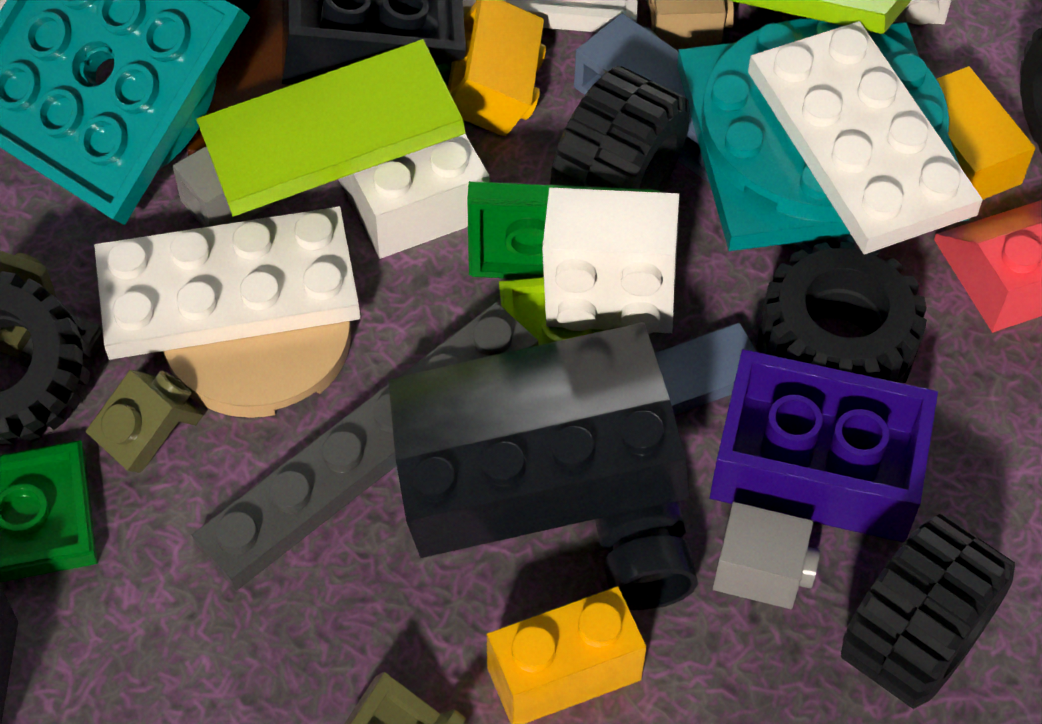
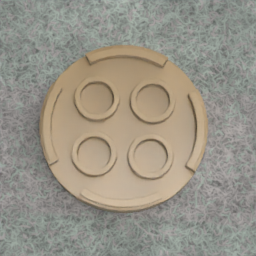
[163,321,351,418]

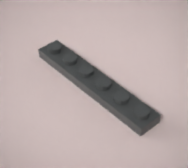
[191,302,539,591]

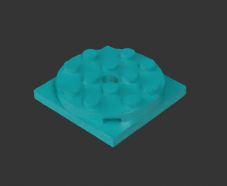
[0,0,251,225]
[677,19,970,251]

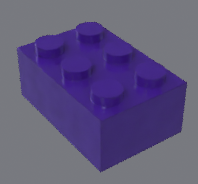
[709,349,938,543]

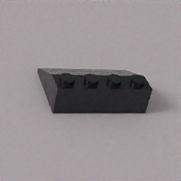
[282,0,466,85]
[388,322,690,558]

